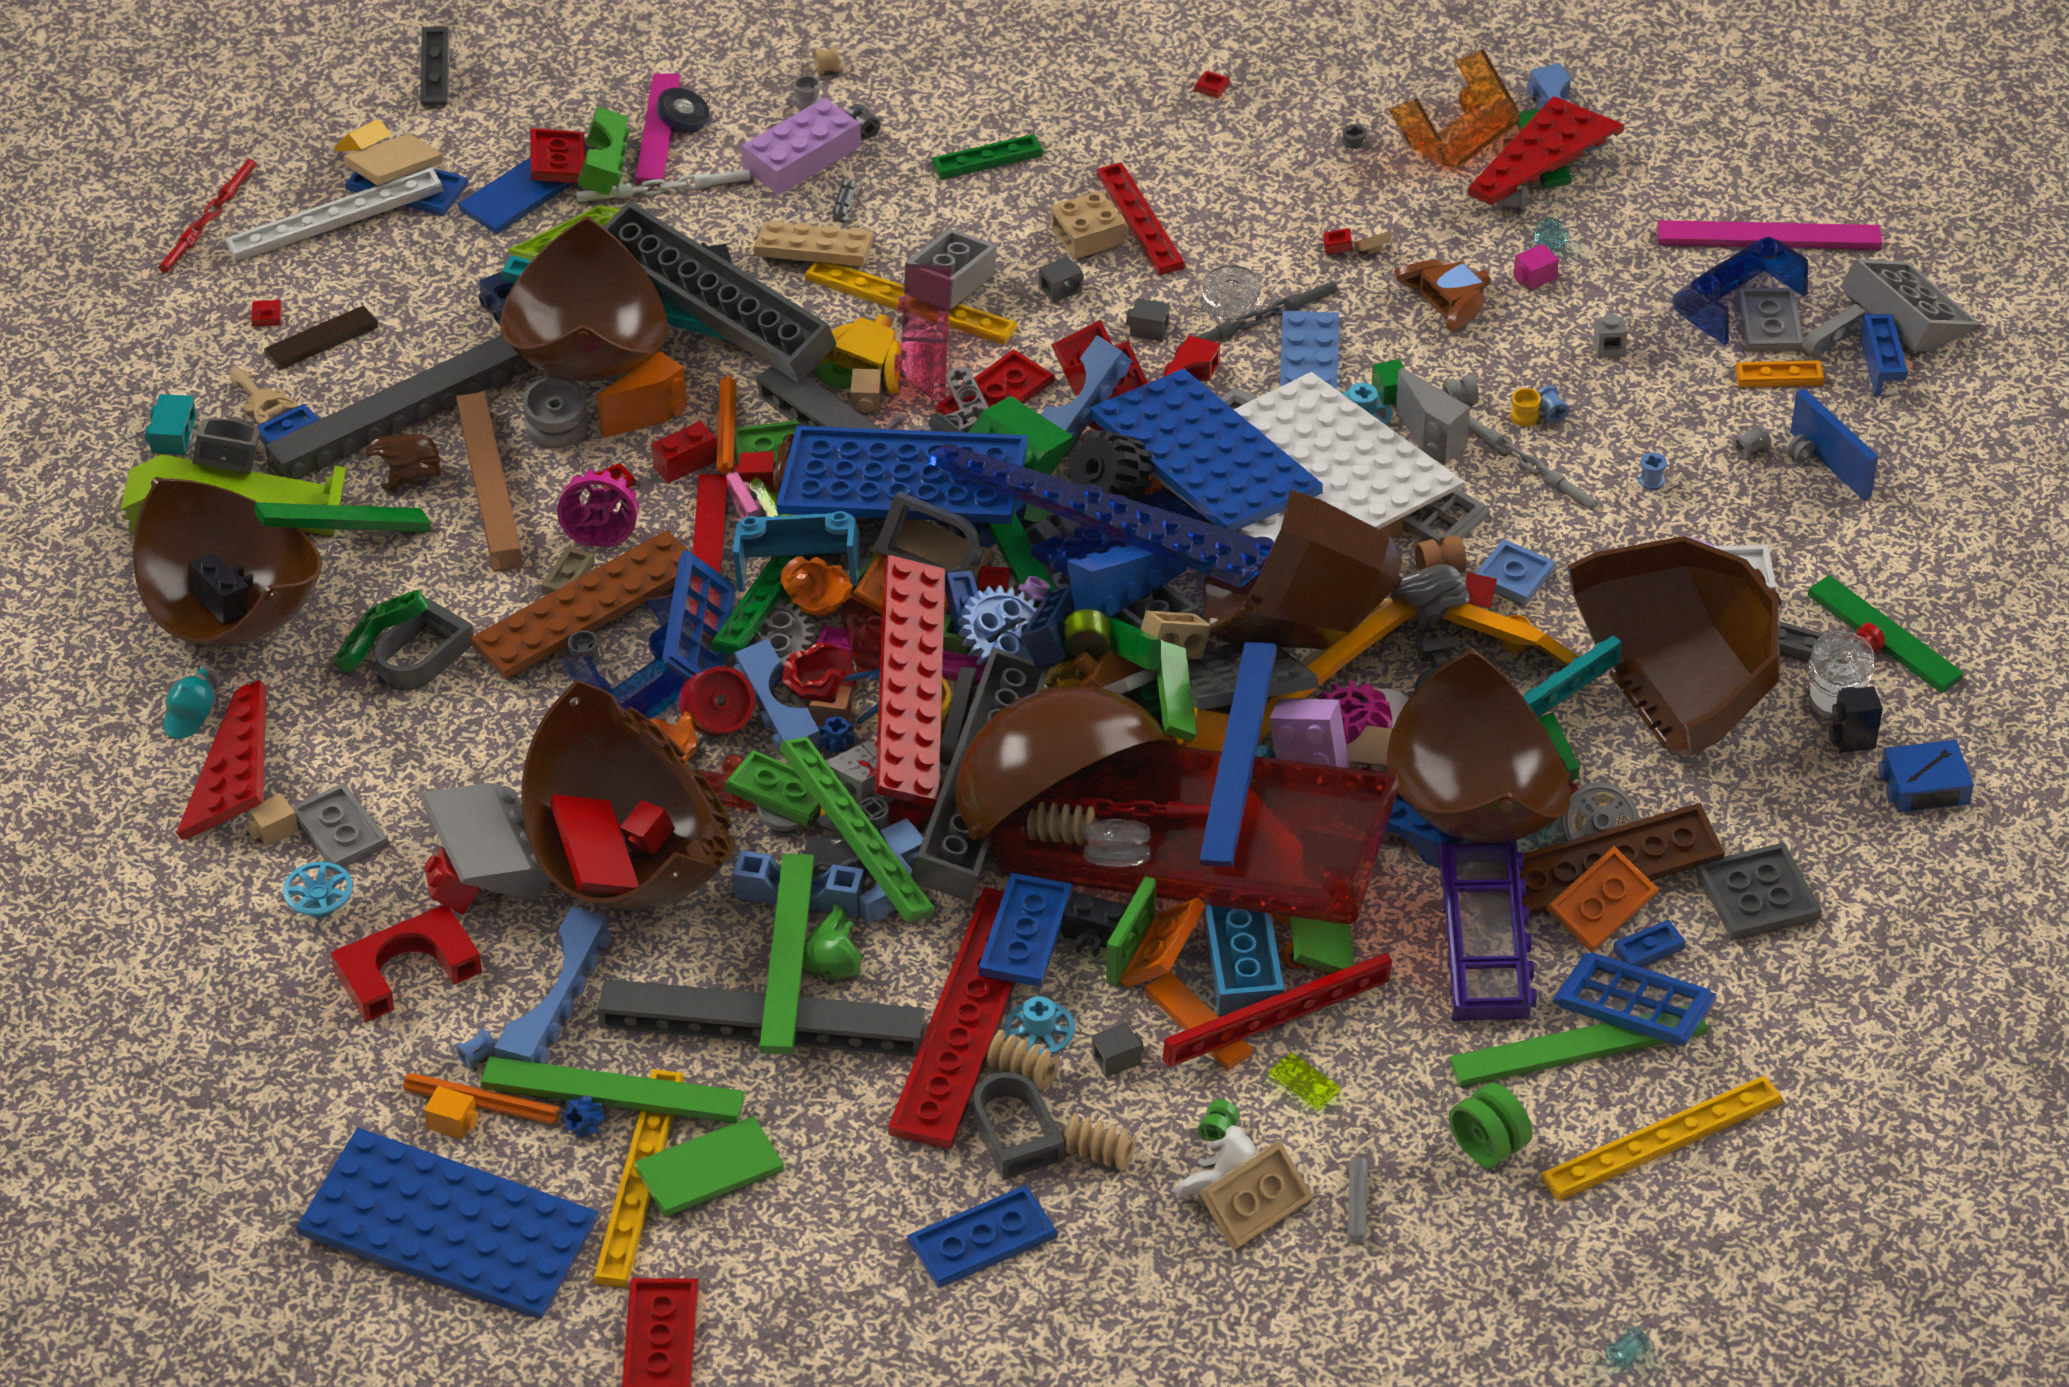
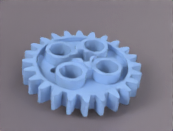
[958,586,1038,665]

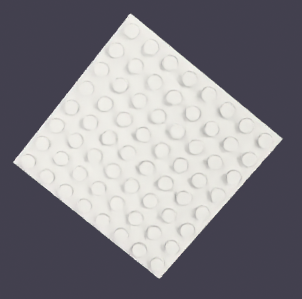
[1150,372,1465,562]

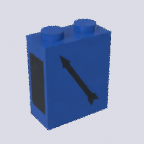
[1878,740,1974,813]

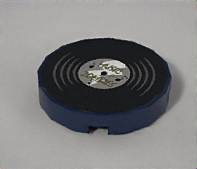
[656,88,710,132]

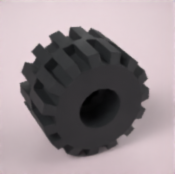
[1067,430,1154,512]

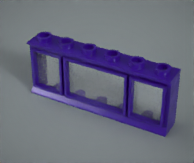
[1437,840,1537,1021]

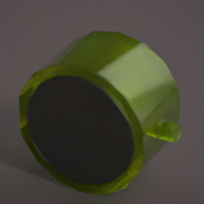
[1064,609,1110,658]

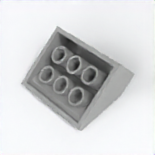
[1840,259,1982,353]
[420,783,551,901]

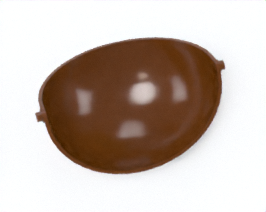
[500,216,668,382]
[133,477,322,647]
[1387,648,1570,843]
[954,685,1174,841]

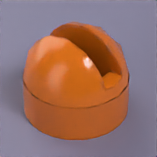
[1280,941,1304,969]

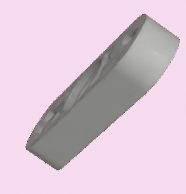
[1802,304,1870,358]

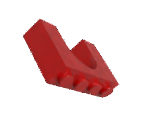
[330,905,482,1023]

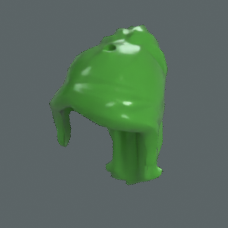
[803,905,864,980]

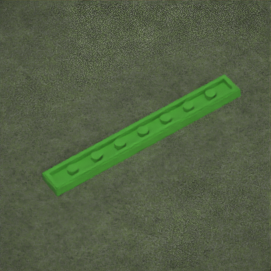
[779,737,935,922]
[760,854,815,1054]
[1450,1005,1708,1087]
[481,1056,745,1123]

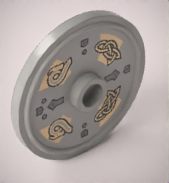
[1561,782,1639,841]

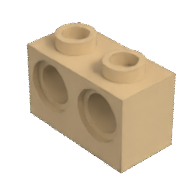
[1140,611,1211,661]

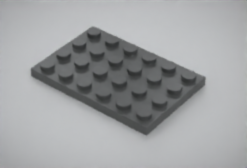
[1187,644,1319,710]

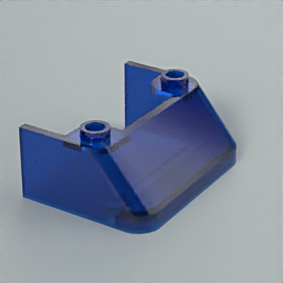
[1672,237,1808,345]
[561,594,710,719]

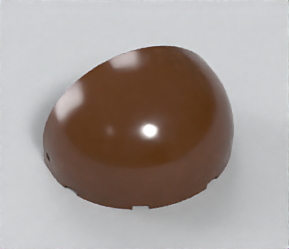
[521,679,735,910]

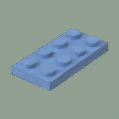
[1280,311,1339,390]

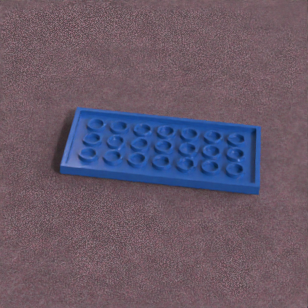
[1090,369,1323,535]
[776,426,1028,524]
[296,1127,599,1320]

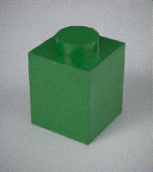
[1371,359,1405,405]

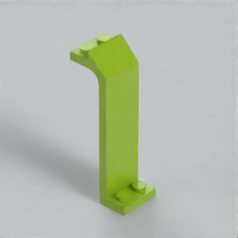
[120,454,346,536]

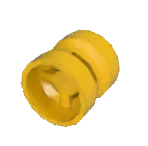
[1510,388,1541,427]

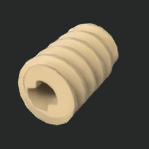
[1027,801,1096,846]
[988,1030,1060,1091]
[1063,1112,1137,1171]

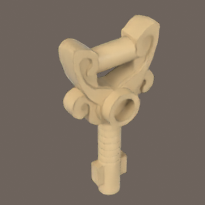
[229,366,299,426]

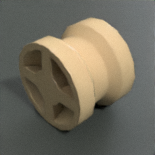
[814,46,840,75]

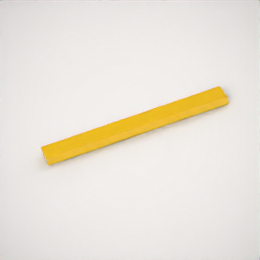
[805,262,1017,345]
[593,1069,684,1288]
[1541,1075,1783,1202]

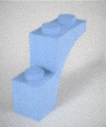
[859,818,924,923]

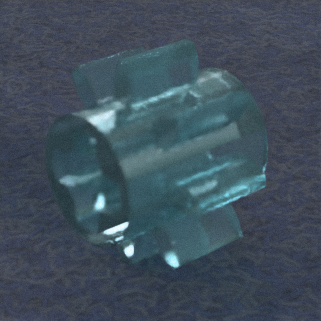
[1533,217,1569,251]

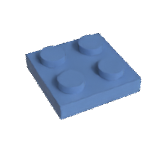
[1475,539,1555,605]

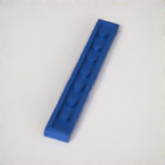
[1199,642,1277,867]

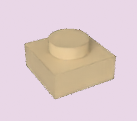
[1354,231,1392,255]

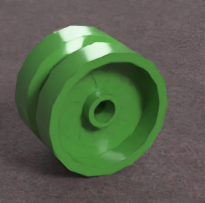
[1449,1083,1533,1168]

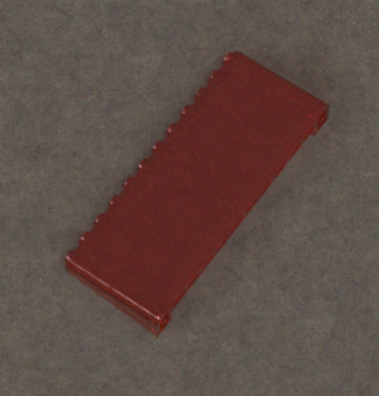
[990,743,1399,924]

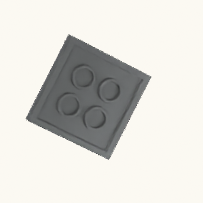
[1695,842,1822,940]

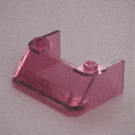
[894,264,951,400]

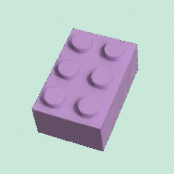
[1269,698,1351,799]

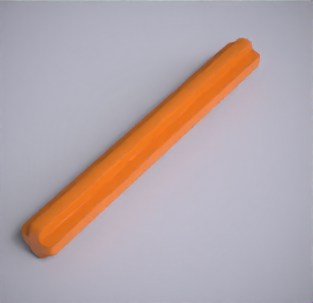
[716,375,737,475]
[403,1073,560,1125]

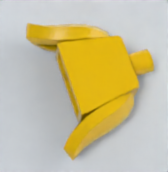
[818,314,904,394]

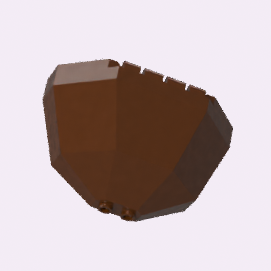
[1203,490,1403,649]
[1568,536,1782,755]

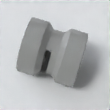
[794,75,821,110]
[1442,375,1479,404]

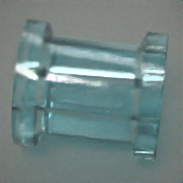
[1605,1326,1650,1371]

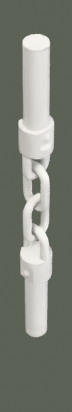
[576,170,750,203]

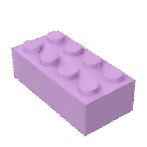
[741,98,861,195]

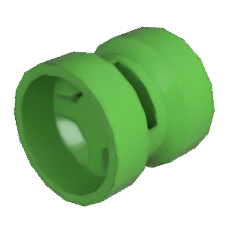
[1198,1099,1240,1142]

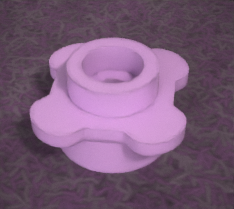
[1018,576,1050,602]

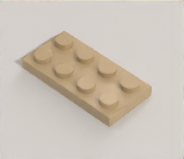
[754,220,873,266]

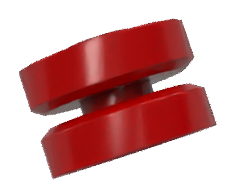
[679,666,755,736]

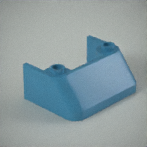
[732,511,861,592]

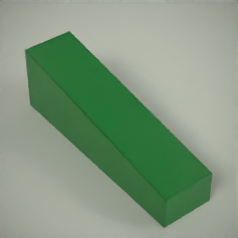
[1538,712,1580,782]

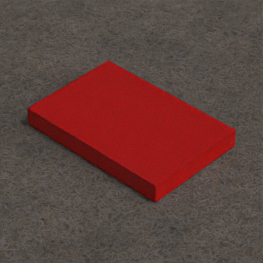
[530,128,585,183]

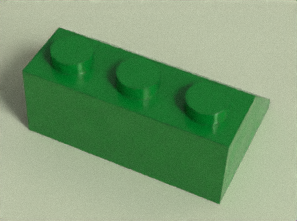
[968,396,1076,481]

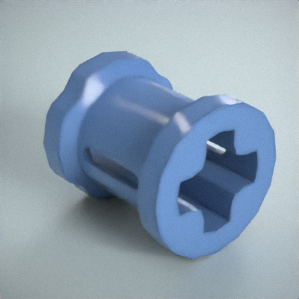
[1538,385,1570,423]
[1638,452,1667,490]
[455,1028,496,1070]

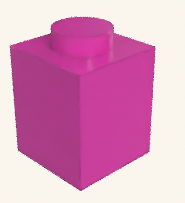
[1513,244,1559,290]

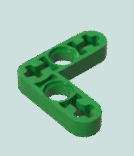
[332,590,429,674]

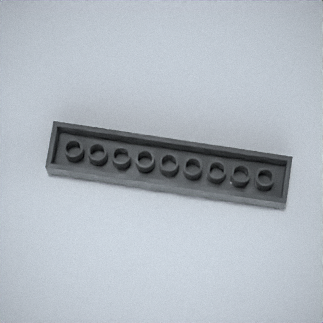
[604,201,837,383]
[911,647,1050,902]

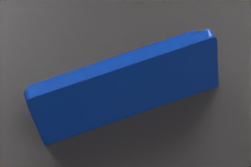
[1860,314,1908,396]

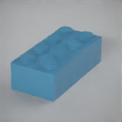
[1203,892,1284,1017]

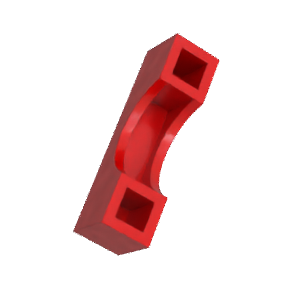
[1164,335,1220,381]

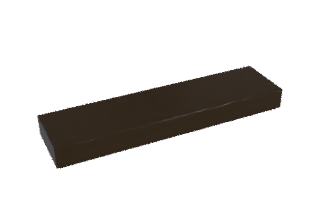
[264,305,378,371]

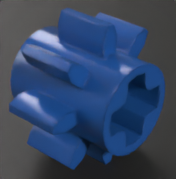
[818,716,855,754]
[562,1096,605,1138]

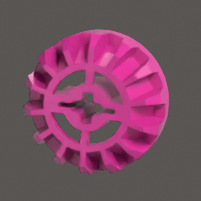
[557,470,639,547]
[1317,681,1393,744]

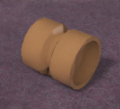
[1414,534,1467,573]

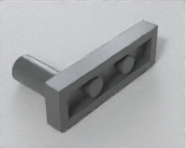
[420,26,450,105]

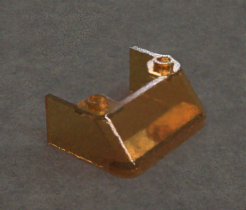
[1389,49,1519,168]

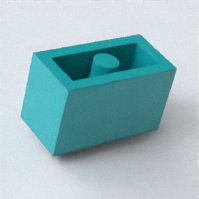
[145,394,197,455]

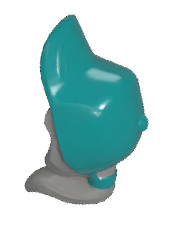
[163,664,220,739]

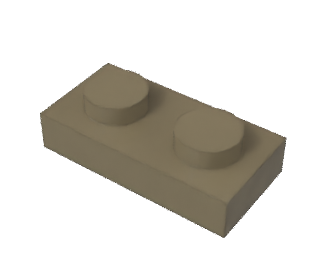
[541,546,595,595]

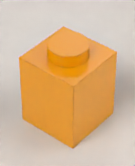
[424,1086,479,1140]

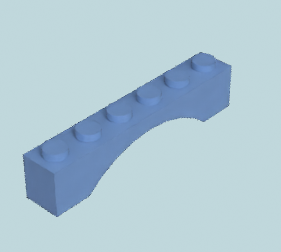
[494,907,611,1064]

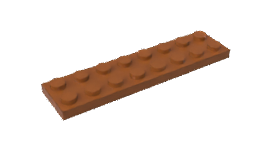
[470,530,693,680]

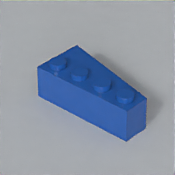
[1067,534,1187,620]

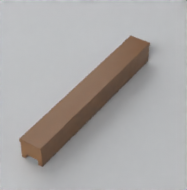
[456,391,523,572]

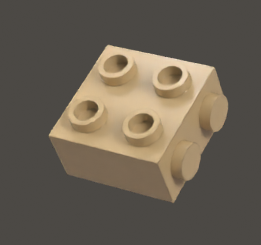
[1051,190,1127,260]

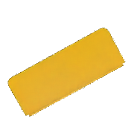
[334,119,391,151]

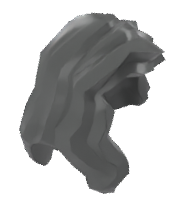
[1390,564,1471,630]
[802,814,870,877]

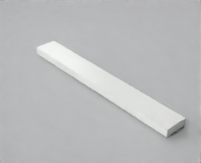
[225,167,443,261]

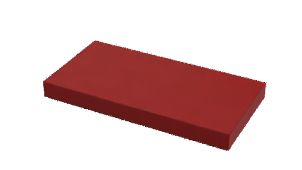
[935,349,1055,426]
[549,794,639,895]
[621,1278,699,1387]

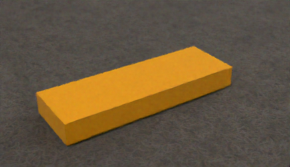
[1735,360,1825,388]

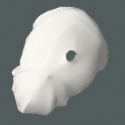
[1172,1125,1257,1199]

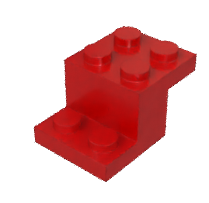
[1051,320,1148,400]

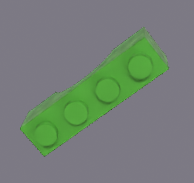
[578,106,630,196]

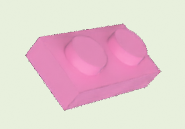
[726,472,763,519]

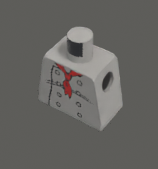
[826,741,894,805]

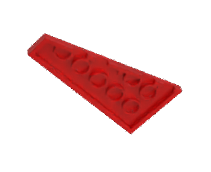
[1468,96,1624,205]
[176,680,267,840]

